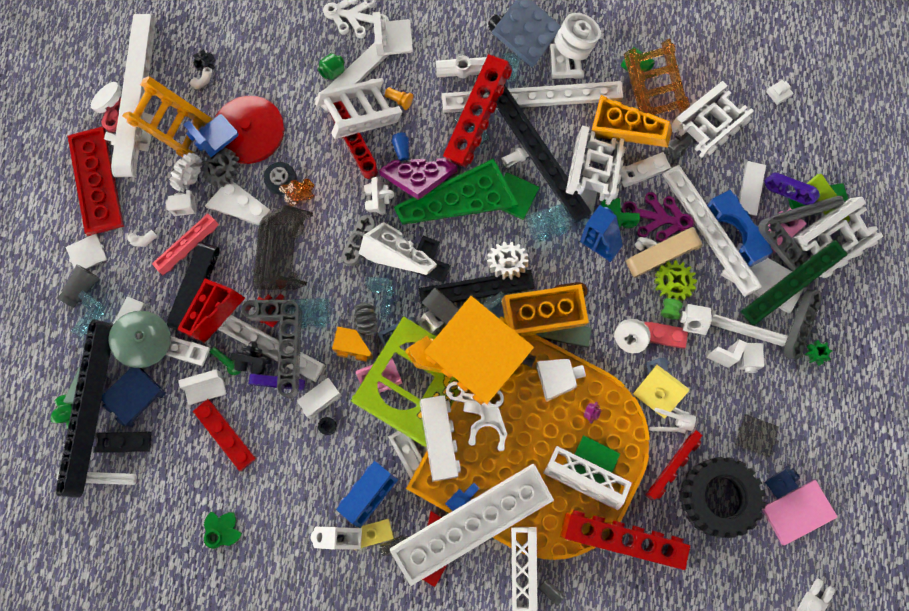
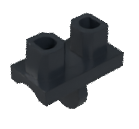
[230,341,271,375]

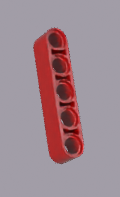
[330,101,378,179]

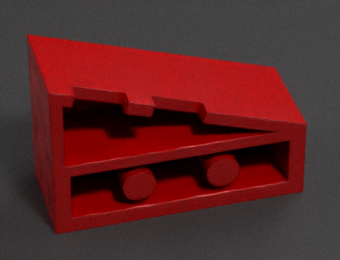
[177,279,245,343]

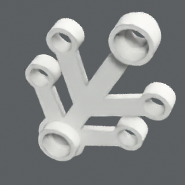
[323,0,389,38]

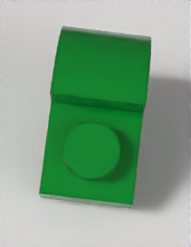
[599,198,640,229]

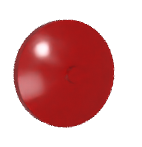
[215,96,285,164]

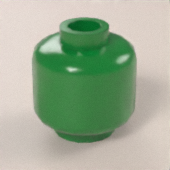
[318,53,345,80]

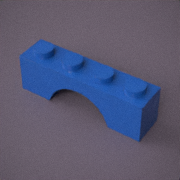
[707,189,773,267]

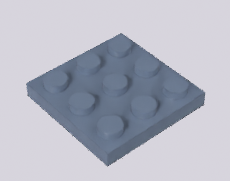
[491,0,561,67]

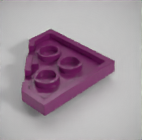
[379,158,457,200]

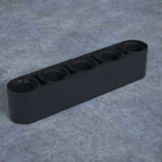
[167,242,220,331]

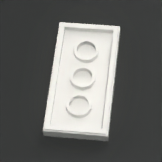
[721,243,804,313]

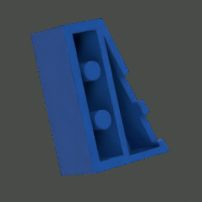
[580,205,623,262]

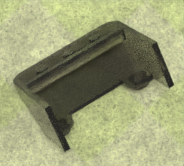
[253,205,313,291]

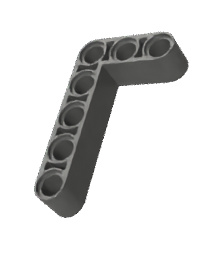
[241,300,302,399]

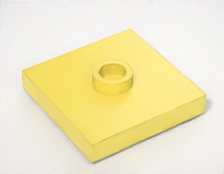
[633,365,690,419]

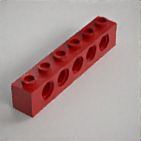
[443,54,512,168]
[560,510,691,570]

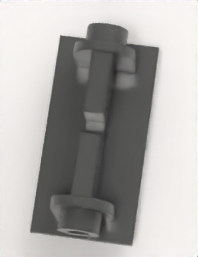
[664,132,696,161]

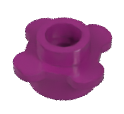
[584,402,601,424]

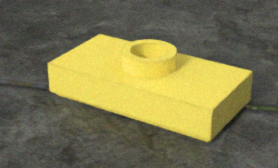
[354,519,394,550]

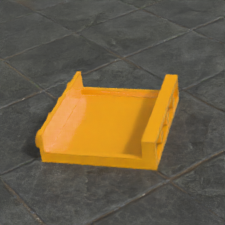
[424,296,534,405]

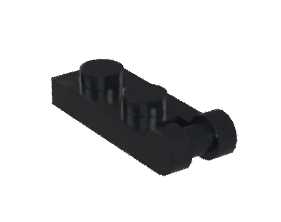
[93,431,152,453]

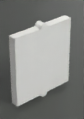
[66,234,107,269]

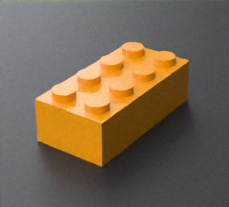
[501,284,589,336]

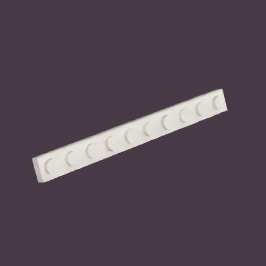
[442,81,623,113]

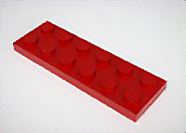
[67,126,124,236]

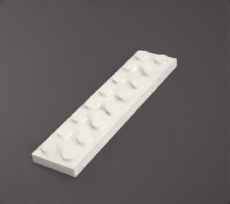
[390,464,554,586]

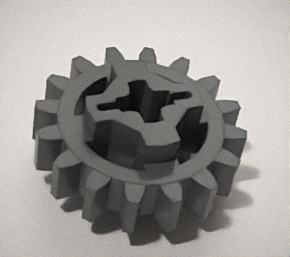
[201,147,240,187]

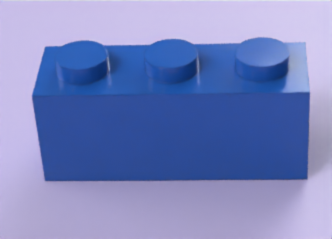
[336,461,398,528]

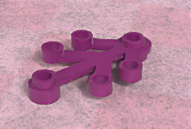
[621,192,694,242]

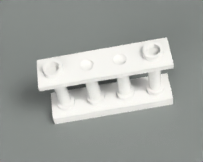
[315,78,402,139]

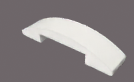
[136,333,210,366]

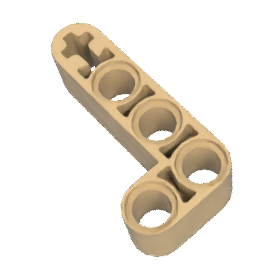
[625,227,703,278]

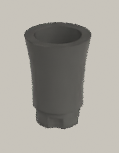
[58,264,100,308]

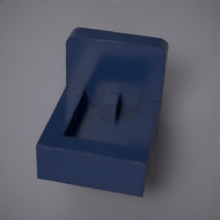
[765,465,800,499]

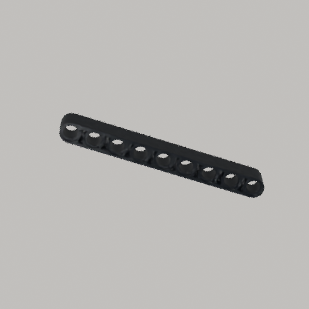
[56,319,113,498]

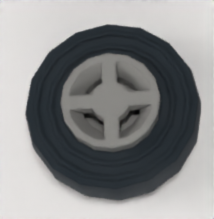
[264,162,297,195]

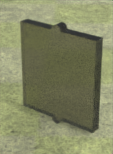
[735,414,779,458]

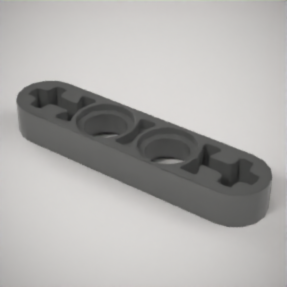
[759,218,808,271]
[784,290,822,359]

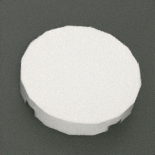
[91,82,122,113]

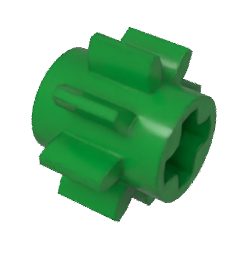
[805,340,833,366]

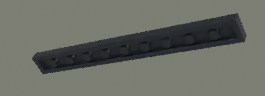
[477,74,591,223]

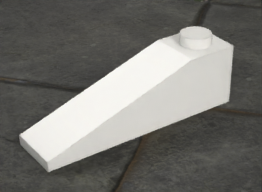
[359,222,437,275]

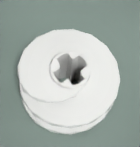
[614,319,651,354]

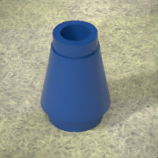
[391,133,409,161]

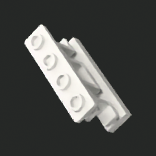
[671,81,754,158]
[566,125,626,205]
[792,197,883,278]

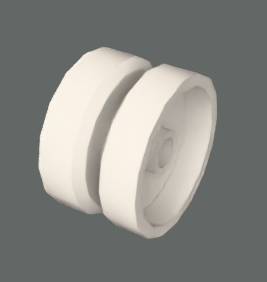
[555,13,601,60]

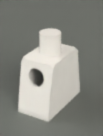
[536,359,586,401]
[311,526,362,550]

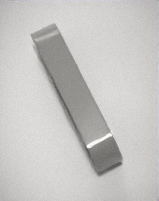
[342,215,375,266]

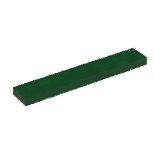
[740,239,848,326]

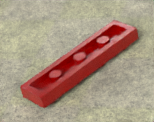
[193,399,257,472]
[645,430,703,500]

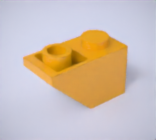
[332,326,373,362]
[405,336,443,373]

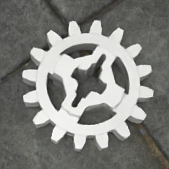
[169,152,202,192]
[487,242,528,280]

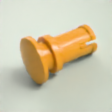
[384,87,413,110]

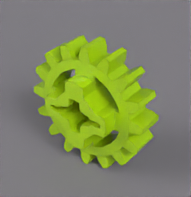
[654,260,697,301]

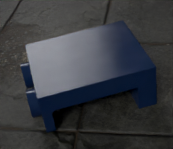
[102,367,166,427]

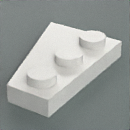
[205,179,271,226]

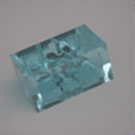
[526,204,570,242]

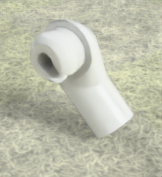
[128,229,158,247]
[635,237,657,251]

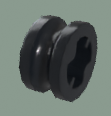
[318,417,337,435]

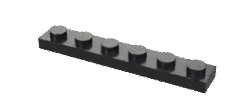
[419,269,535,308]

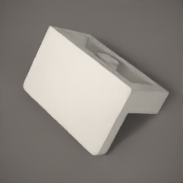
[707,339,747,368]
[178,369,226,405]
[297,378,342,420]

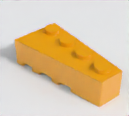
[592,95,672,147]

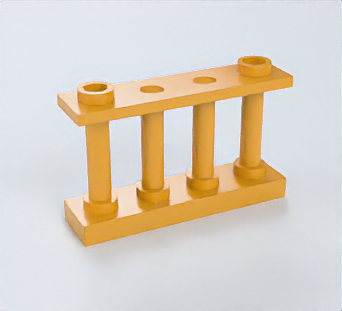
[122,76,213,157]

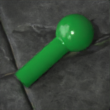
[210,346,241,375]

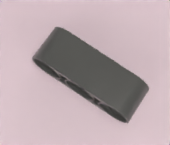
[422,288,459,324]

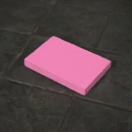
[762,480,838,545]

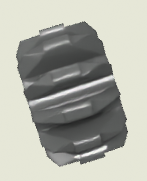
[354,302,378,335]

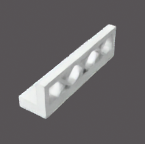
[543,446,632,510]
[512,527,538,611]

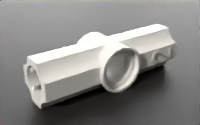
[436,55,487,78]

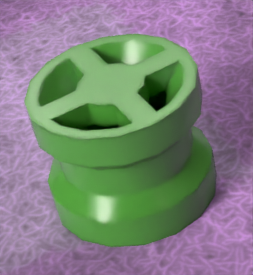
[661,298,683,320]

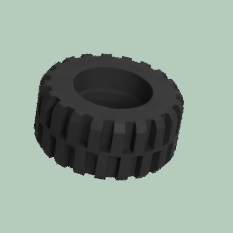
[680,457,766,538]

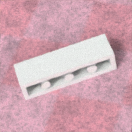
[420,395,461,482]

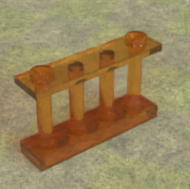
[624,38,690,116]

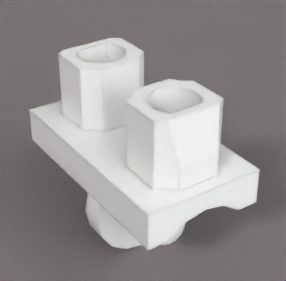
[364,177,394,215]

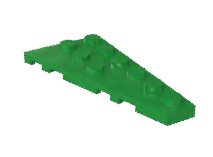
[394,158,519,225]

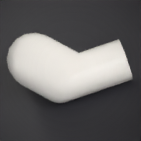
[190,67,212,90]

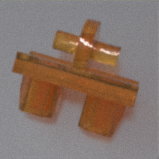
[279,179,315,206]

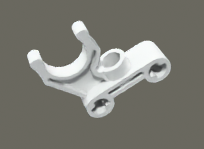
[446,382,507,451]

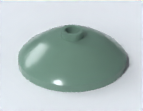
[109,311,171,368]

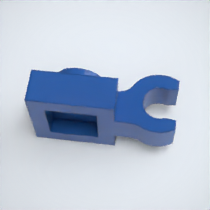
[445,483,480,511]

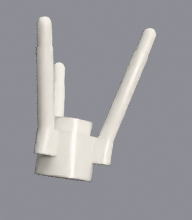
[649,407,696,434]

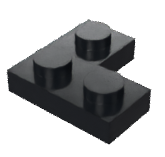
[411,235,451,284]

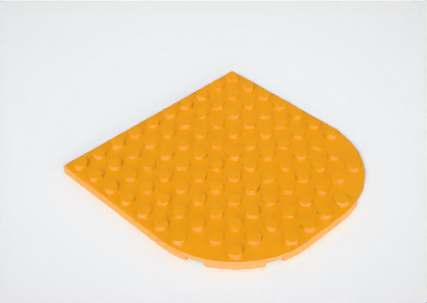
[406,316,650,560]

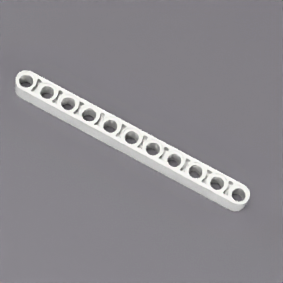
[111,14,155,177]

